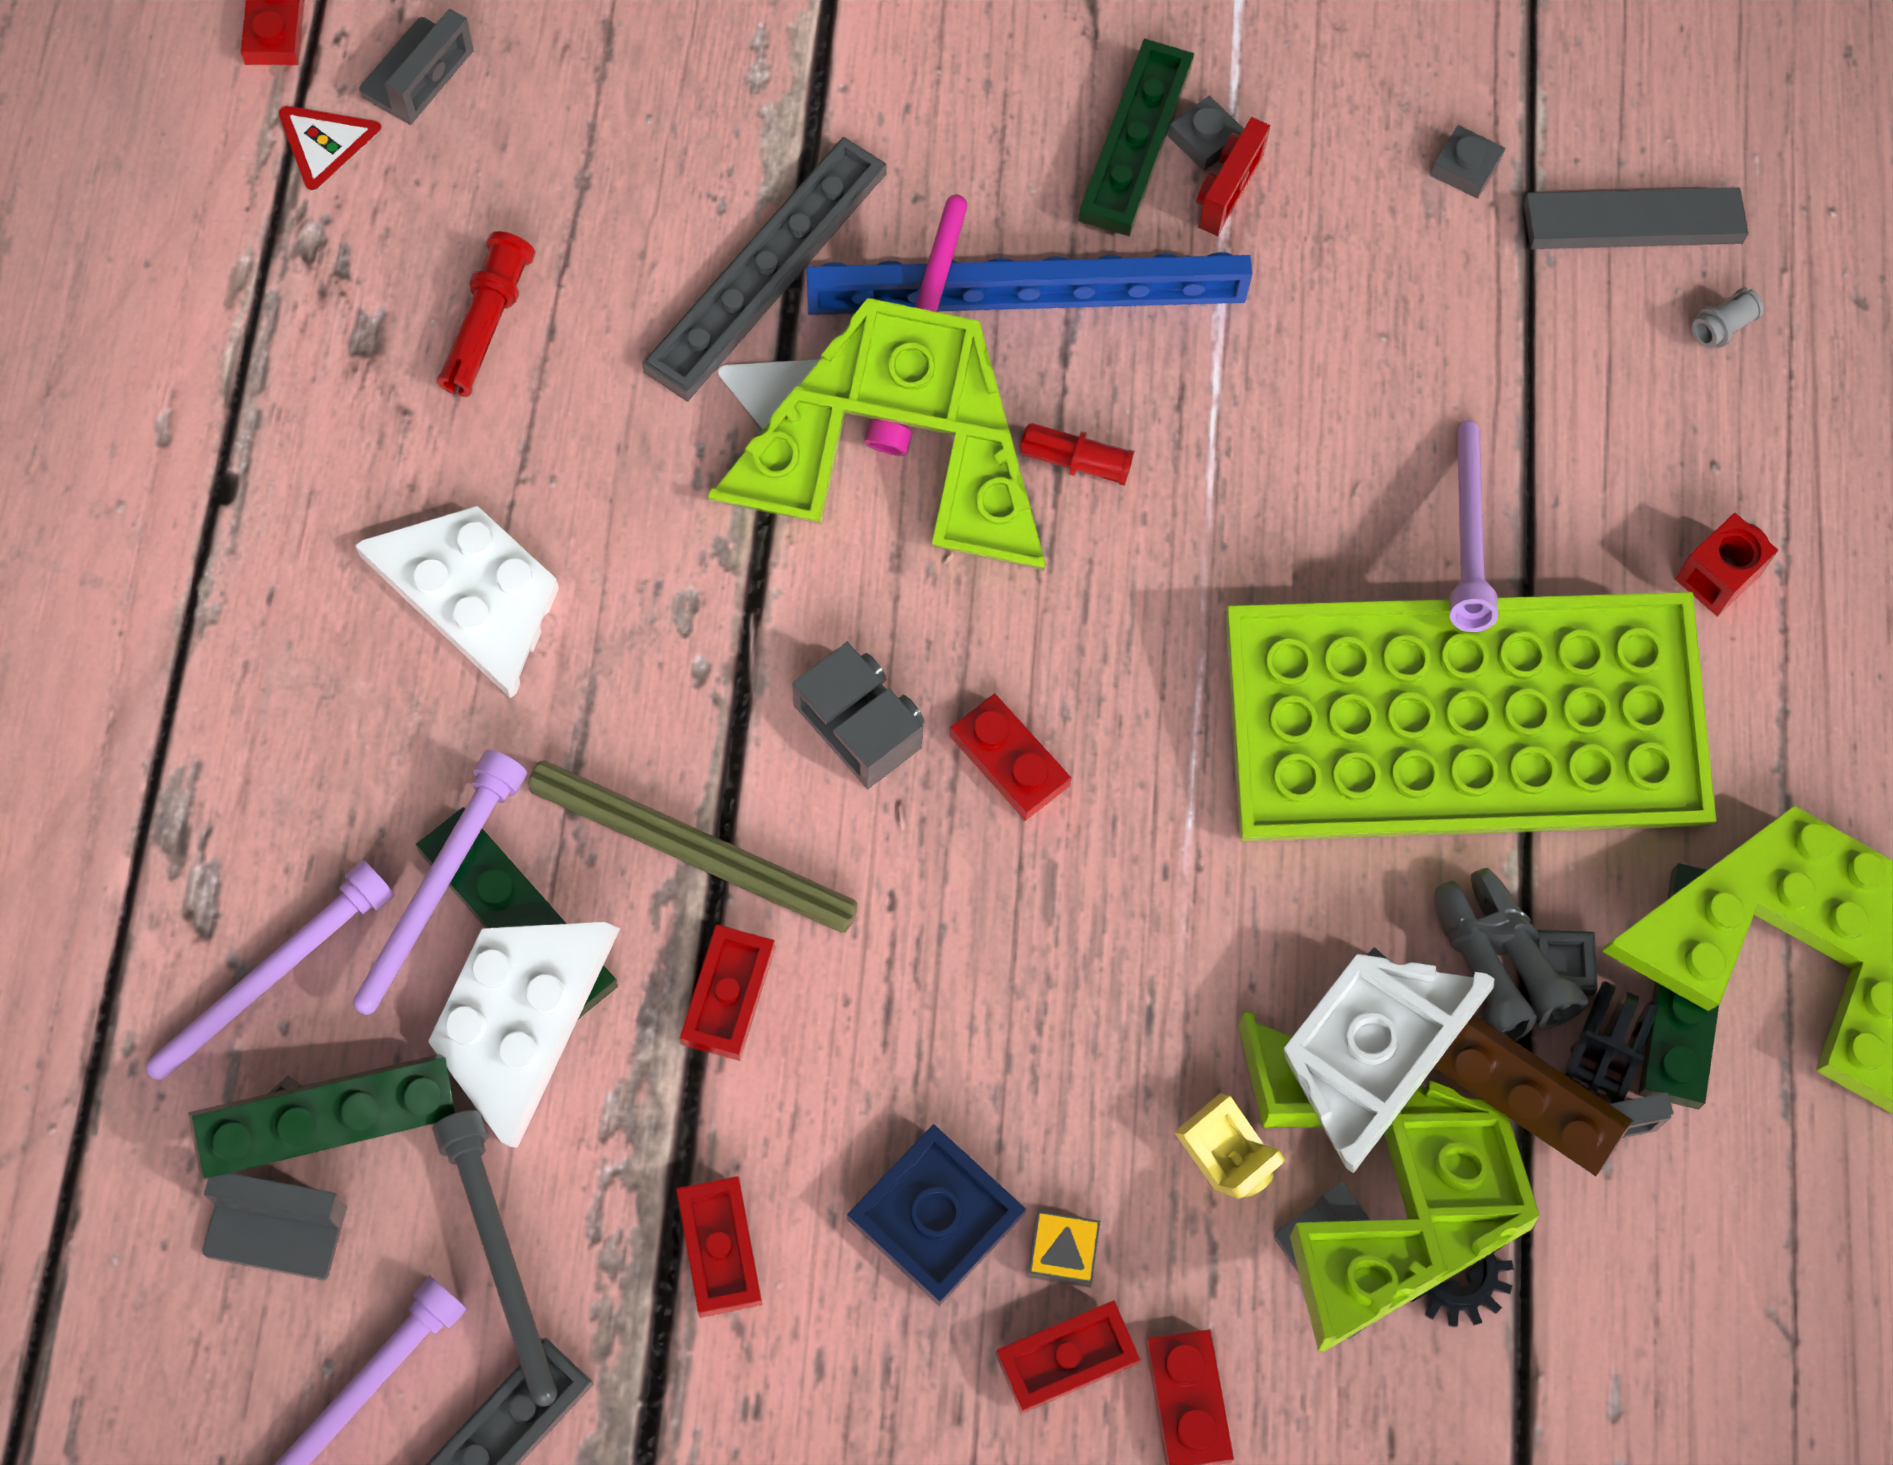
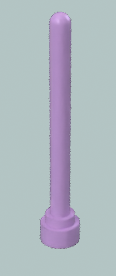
[1449,420,1498,632]
[353,750,527,1015]
[146,859,395,1080]
[274,1275,468,1465]

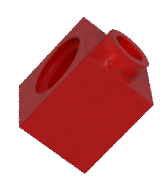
[1675,512,1778,617]

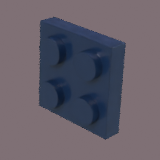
[847,1124,1026,1307]

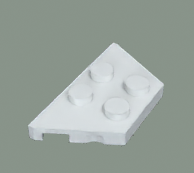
[356,506,559,699]
[428,922,620,1148]
[1284,954,1494,1173]

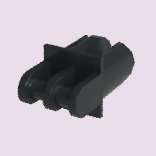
[1563,981,1659,1104]

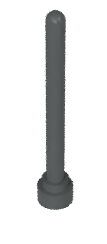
[432,1110,557,1407]

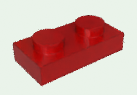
[241,0,305,65]
[1196,117,1271,236]
[949,693,1072,821]
[679,924,775,1061]
[676,1176,762,1318]
[995,1300,1141,1414]
[1145,1329,1234,1465]

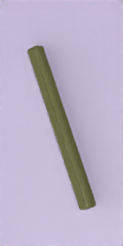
[528,760,857,933]

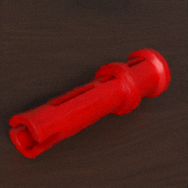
[436,231,535,397]

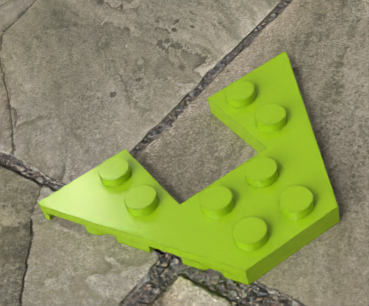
[708,298,1046,570]
[1602,806,1893,1114]
[1238,1012,1540,1352]

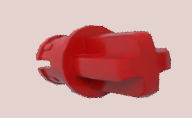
[1020,423,1134,486]

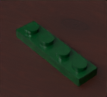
[1078,38,1195,237]
[416,807,618,1019]
[1638,863,1719,1110]
[188,1054,455,1179]

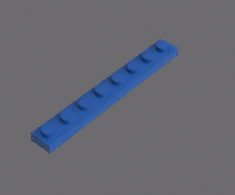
[806,252,1252,315]

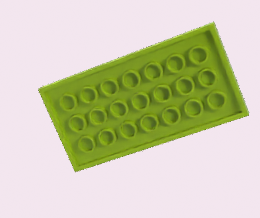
[1225,592,1717,842]

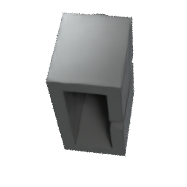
[792,641,924,790]

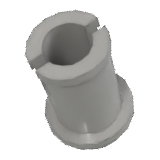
[1692,287,1764,348]

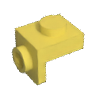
[1174,1093,1285,1199]

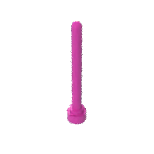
[863,194,967,456]

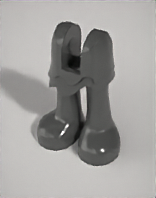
[1434,868,1588,1042]

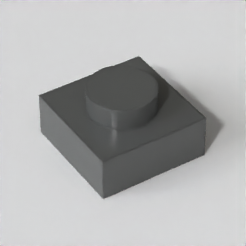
[1168,96,1244,171]
[1430,125,1506,199]

